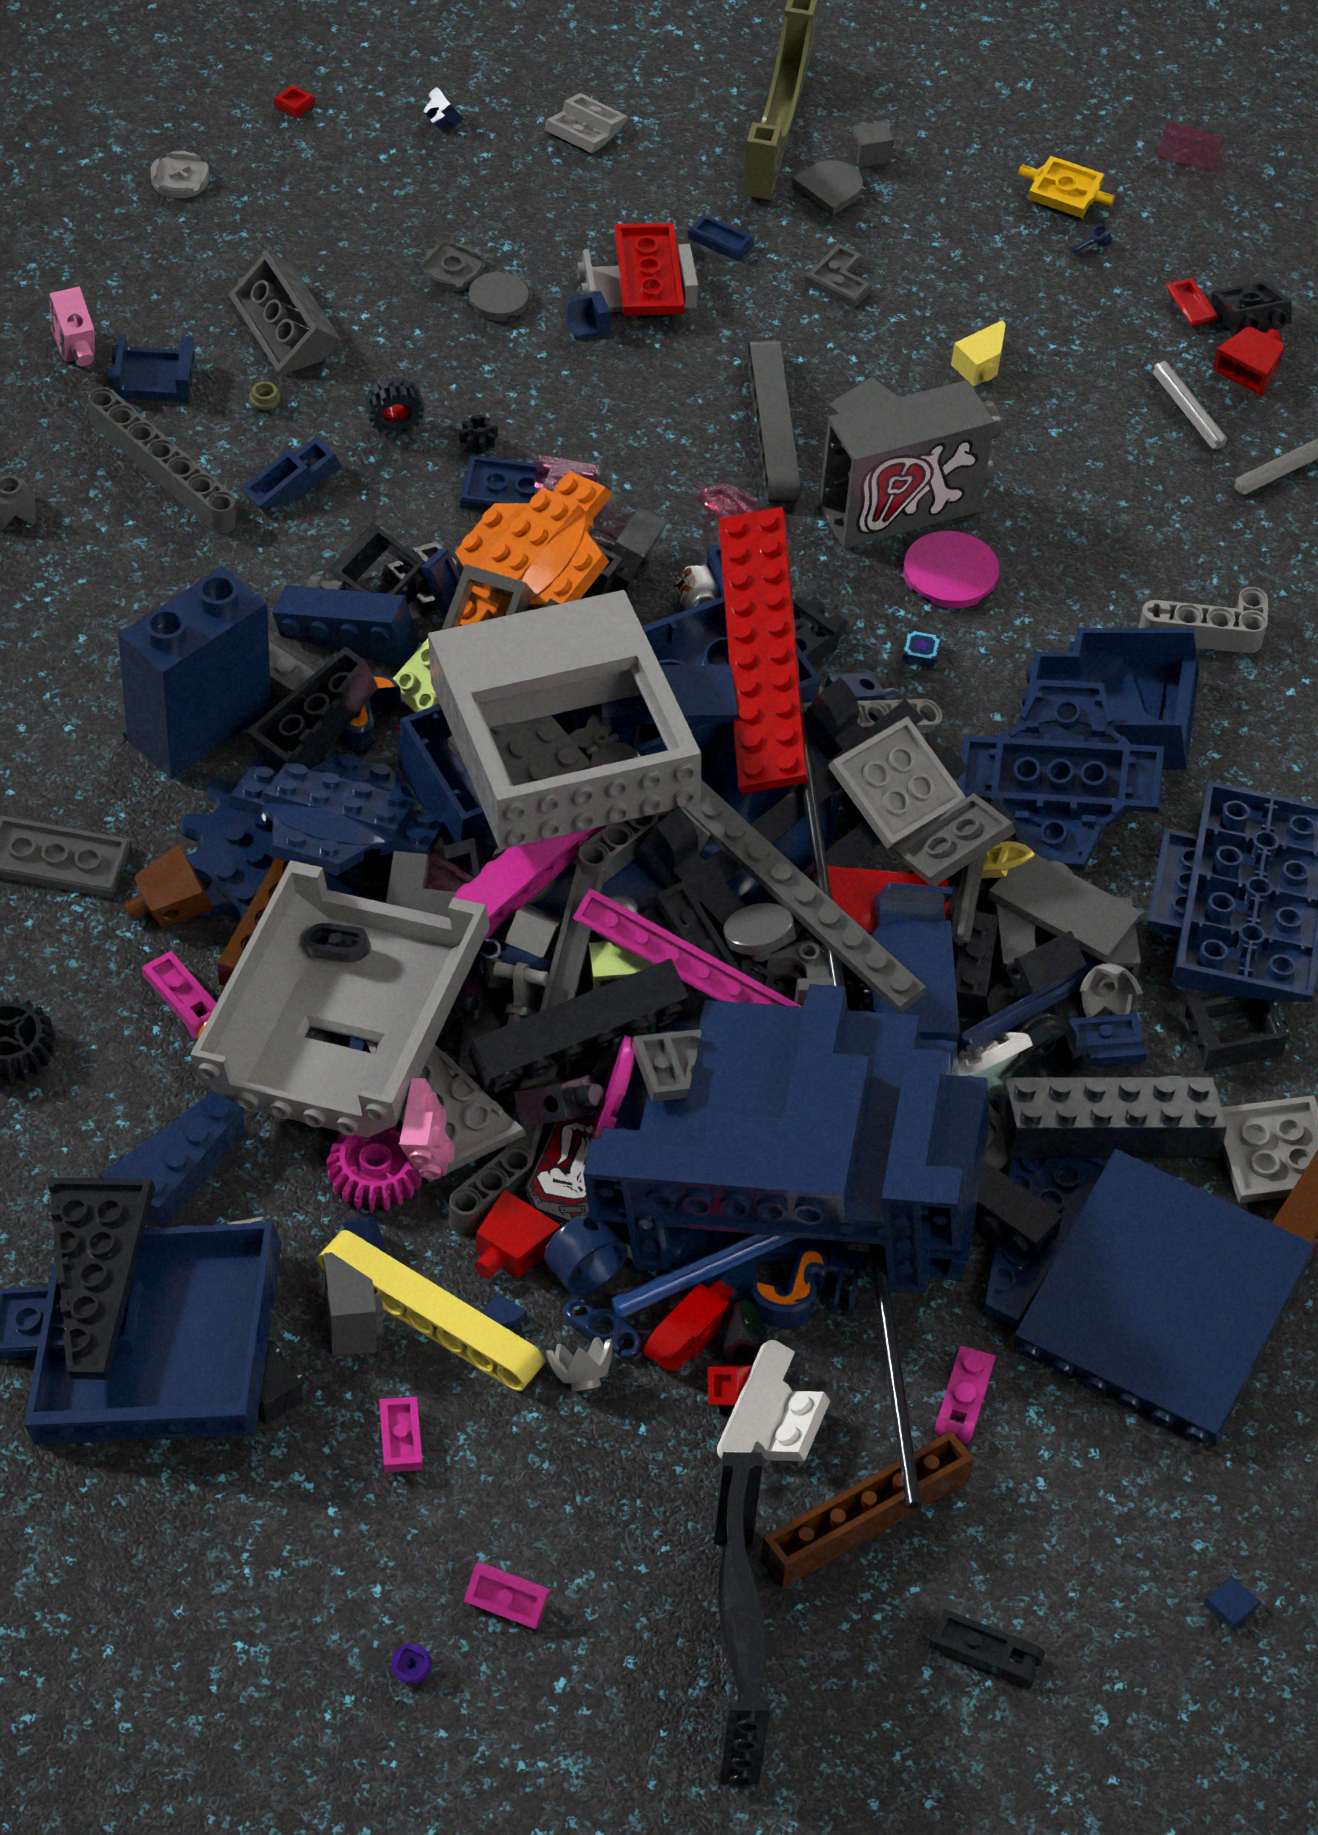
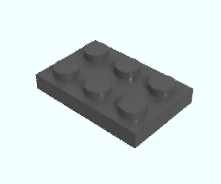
[892,793,1016,886]

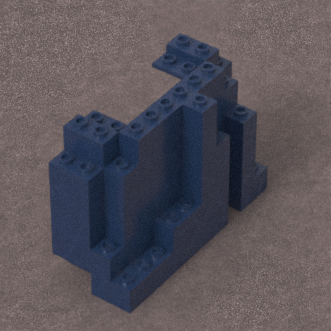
[583,984,990,1293]

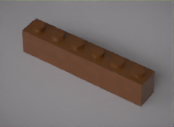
[760,1431,974,1589]

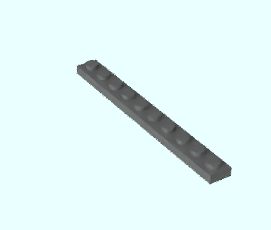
[682,780,926,1014]

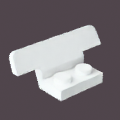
[717,1340,830,1461]

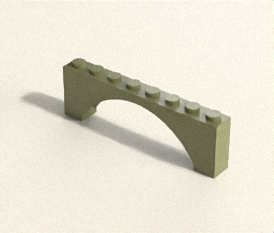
[742,0,818,200]

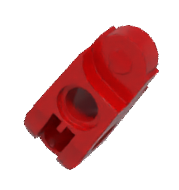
[644,1280,734,1371]

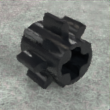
[459,415,498,454]

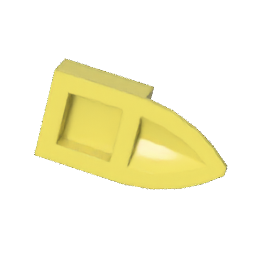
[981,842,1035,878]

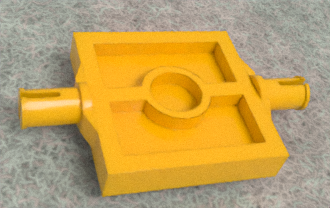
[1018,156,1115,218]

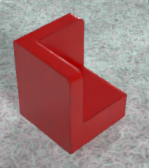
[708,1365,753,1405]

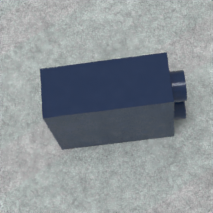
[118,567,272,779]

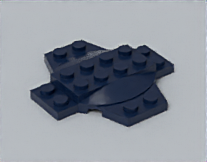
[958,679,1165,870]
[228,754,444,876]

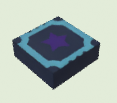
[902,630,940,667]

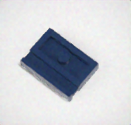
[1068,1013,1147,1067]

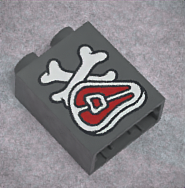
[818,380,1002,549]

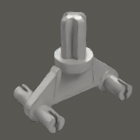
[493,961,548,1025]

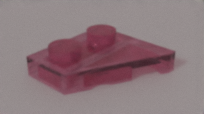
[697,482,766,523]

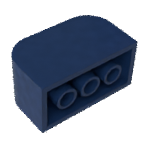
[858,920,959,1043]

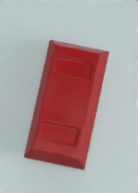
[1165,278,1219,328]

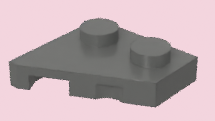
[631,1029,702,1102]

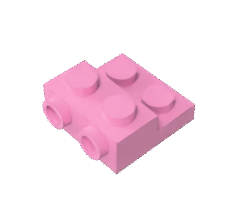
[399,1078,455,1179]

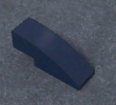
[241,436,342,510]

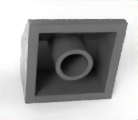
[324,1252,384,1356]

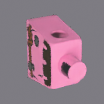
[50,286,95,366]

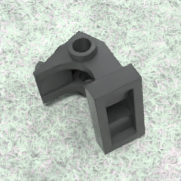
[766,938,834,1007]

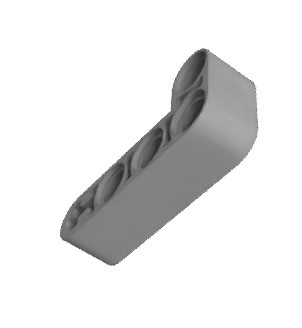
[1138,587,1268,653]

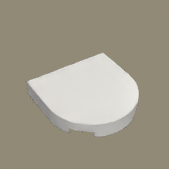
[957,1032,1033,1074]

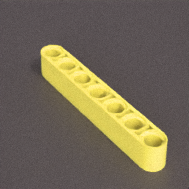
[317,1230,545,1391]

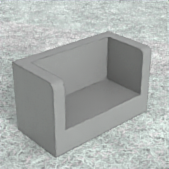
[505,904,563,957]

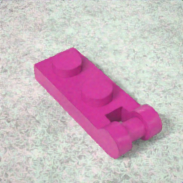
[142,951,217,1039]
[934,1346,996,1445]

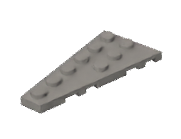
[365,1040,527,1182]

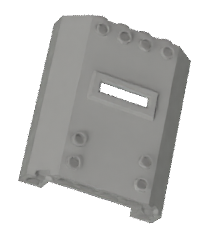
[190,860,490,1138]

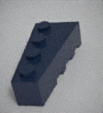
[272,585,420,668]
[99,1092,245,1228]

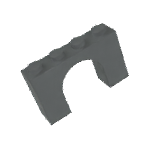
[993,897,1141,983]

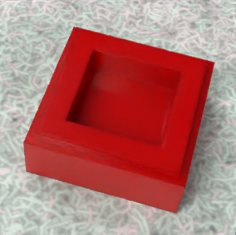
[274,84,315,119]

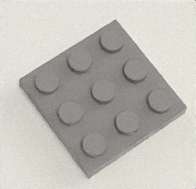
[828,716,966,849]
[1221,1095,1318,1204]

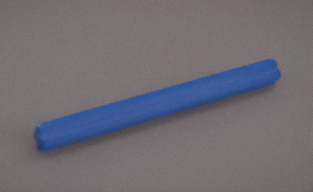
[612,1234,798,1317]

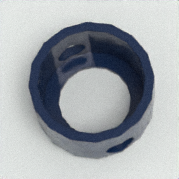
[544,1214,628,1296]

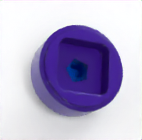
[391,1643,433,1684]

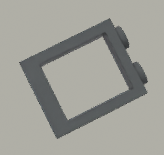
[442,564,533,630]

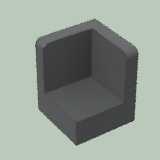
[852,121,894,167]

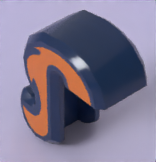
[342,674,401,750]
[748,1248,829,1328]

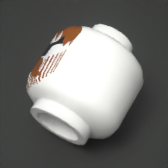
[674,565,720,610]

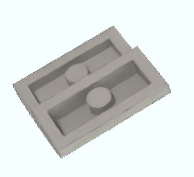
[544,93,627,153]

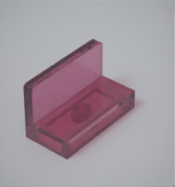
[1157,122,1224,170]

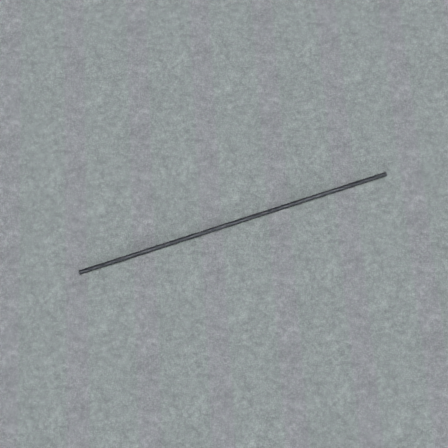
[799,678,922,1509]

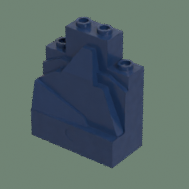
[1022,628,1200,770]

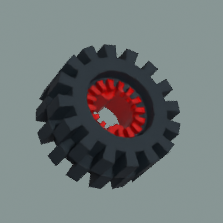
[365,377,424,435]

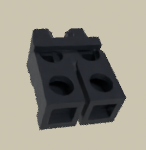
[793,596,848,665]

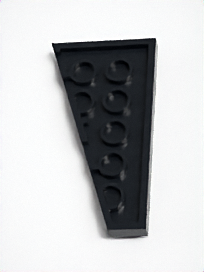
[47,1177,155,1380]

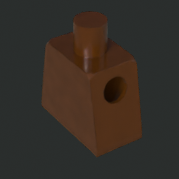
[124,844,214,927]

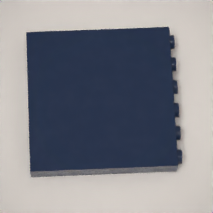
[1015,1149,1315,1445]
[24,1221,282,1445]

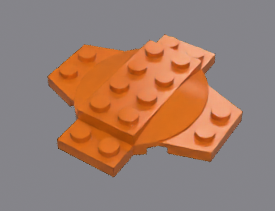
[455,471,613,626]

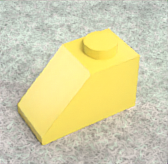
[951,321,1006,387]

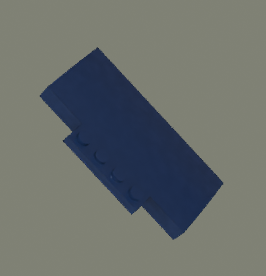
[1146,781,1318,1002]

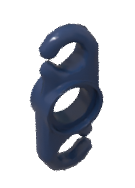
[563,1297,644,1358]

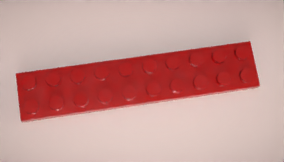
[719,507,808,794]

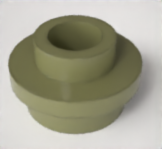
[249,381,281,410]

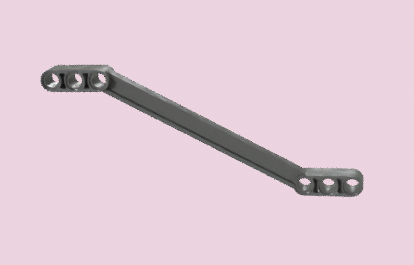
[448,813,658,1234]

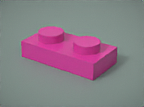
[379,1397,422,1473]
[464,1562,551,1629]

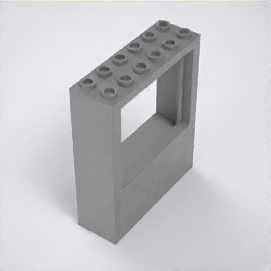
[428,590,701,850]

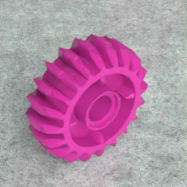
[327,1126,422,1213]

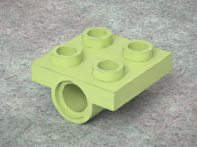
[393,639,440,712]

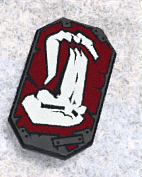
[524,1114,594,1224]

